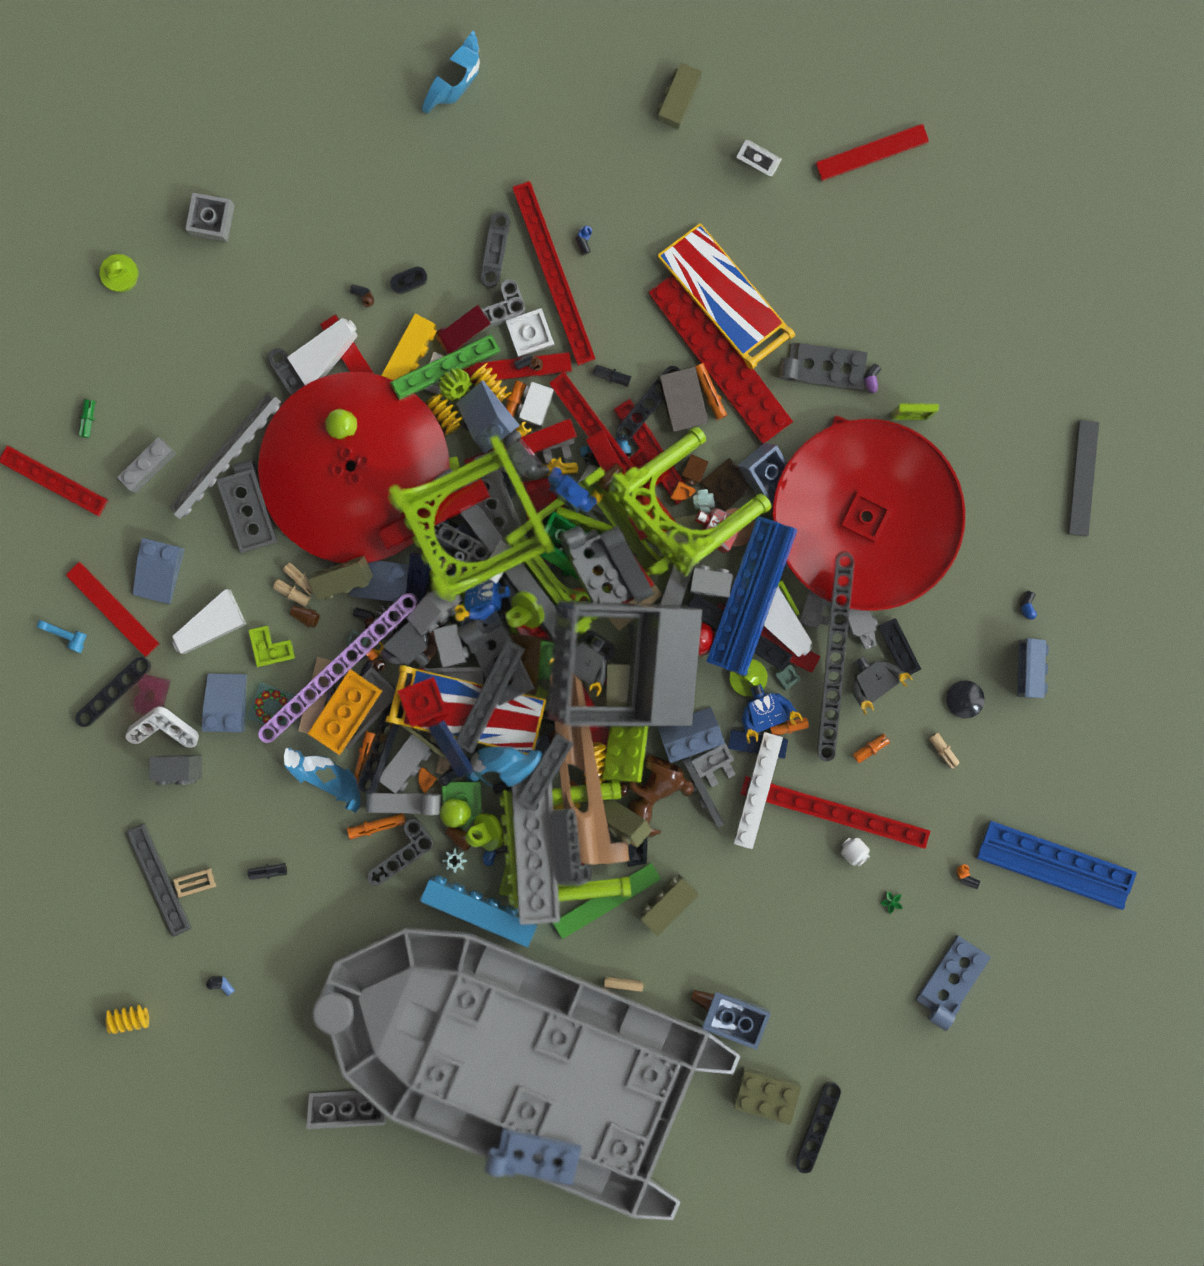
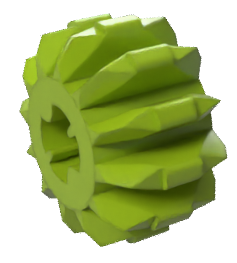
[438,368,472,401]

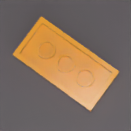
[308,669,383,755]

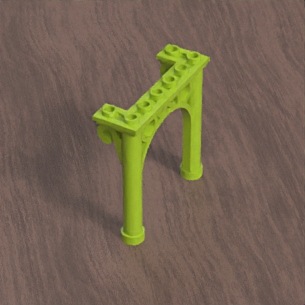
[608,426,771,576]
[500,780,631,909]

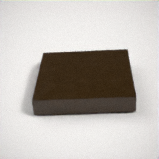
[700,458,752,511]

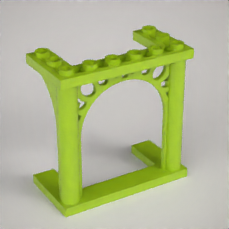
[389,435,555,602]
[504,467,671,634]

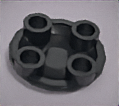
[947,680,985,719]

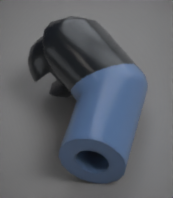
[206,976,235,997]

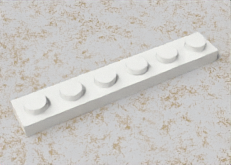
[733,732,783,849]

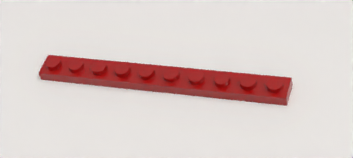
[512,181,596,366]
[549,372,678,533]
[740,776,931,849]

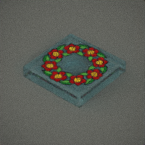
[247,682,296,725]

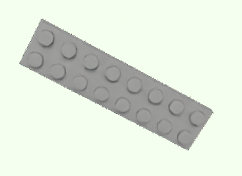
[170,392,281,519]
[512,765,560,925]

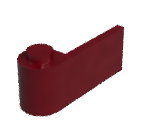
[436,305,491,355]

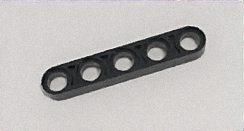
[616,366,680,442]
[75,657,151,727]
[358,703,404,794]
[795,1081,841,1174]

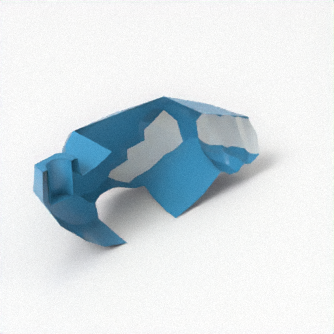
[422,30,480,114]
[466,747,543,787]
[284,748,360,814]

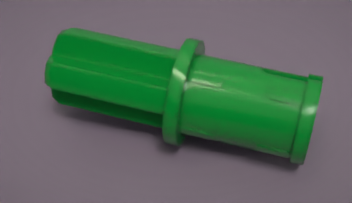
[78,399,96,438]

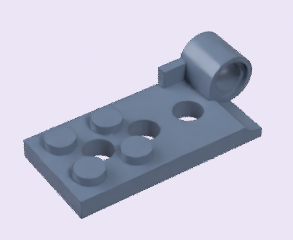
[916,935,991,1031]
[485,1129,581,1185]

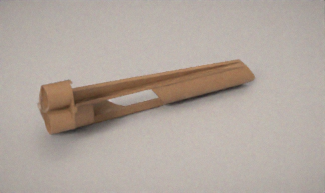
[550,673,629,864]

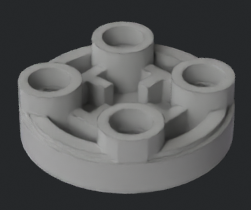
[313,993,353,1034]

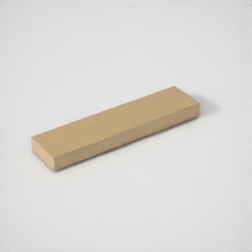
[298,657,336,734]

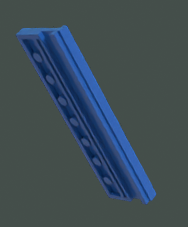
[706,516,797,676]
[976,821,1137,910]

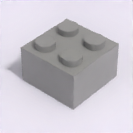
[185,193,235,242]
[689,565,733,599]
[407,591,464,635]
[433,624,470,668]

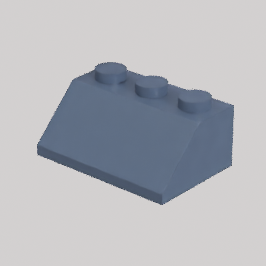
[1017,639,1049,698]
[657,707,725,763]

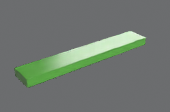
[390,334,500,400]
[553,863,661,939]

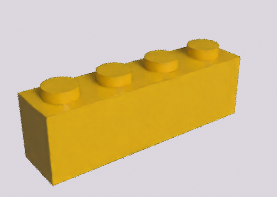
[381,313,437,380]

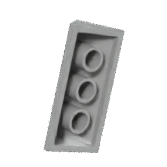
[306,1091,388,1129]

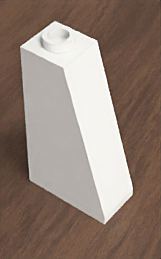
[287,318,358,385]
[764,587,812,657]
[172,589,247,654]

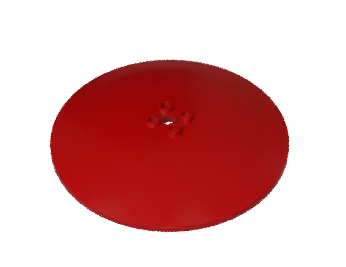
[258,372,450,563]
[773,419,966,611]

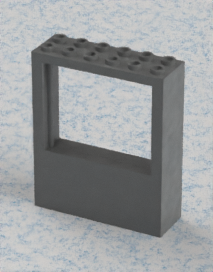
[548,601,702,726]

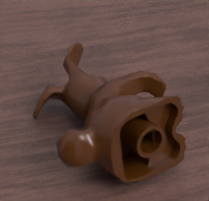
[617,754,694,838]

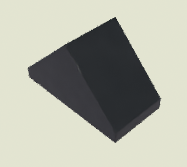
[627,837,648,867]

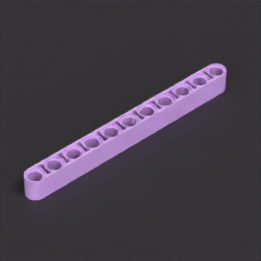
[258,593,418,743]

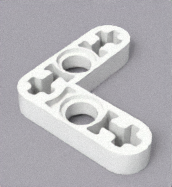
[126,707,199,748]

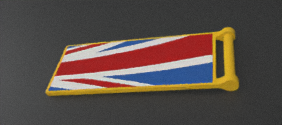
[658,223,795,369]
[386,665,546,755]

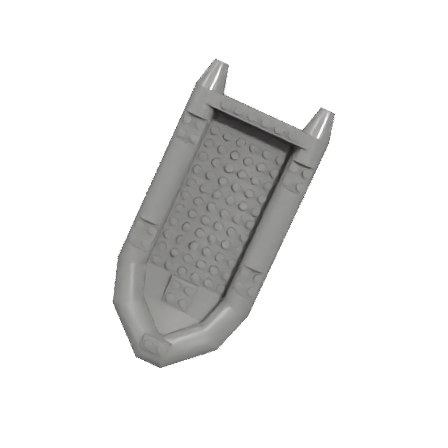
[320,927,740,1220]

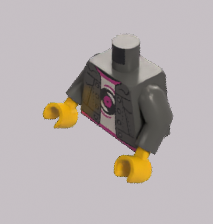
[504,422,556,480]

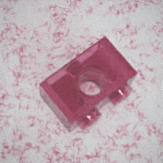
[134,674,171,714]

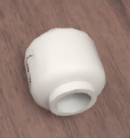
[841,838,870,867]

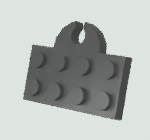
[327,667,396,749]

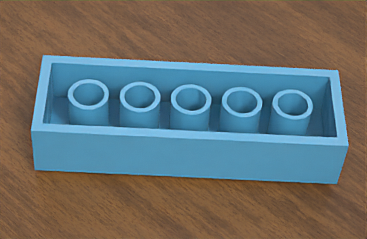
[420,875,538,947]

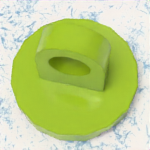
[99,254,139,293]
[506,591,544,628]
[729,659,768,696]
[465,812,504,851]

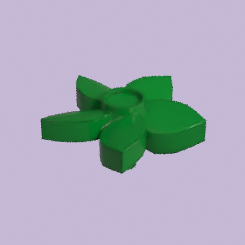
[880,891,903,914]

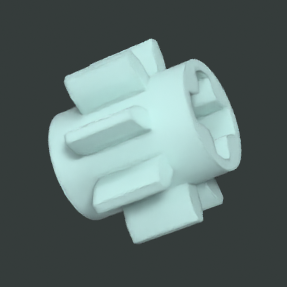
[693,489,715,513]
[443,848,468,873]

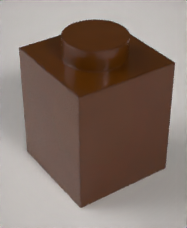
[682,454,709,486]

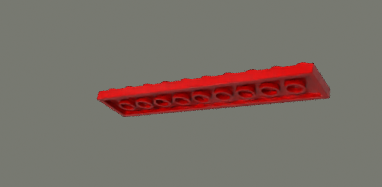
[648,275,793,445]

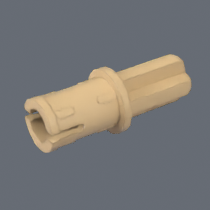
[283,563,313,596]
[273,579,311,608]
[929,732,959,769]

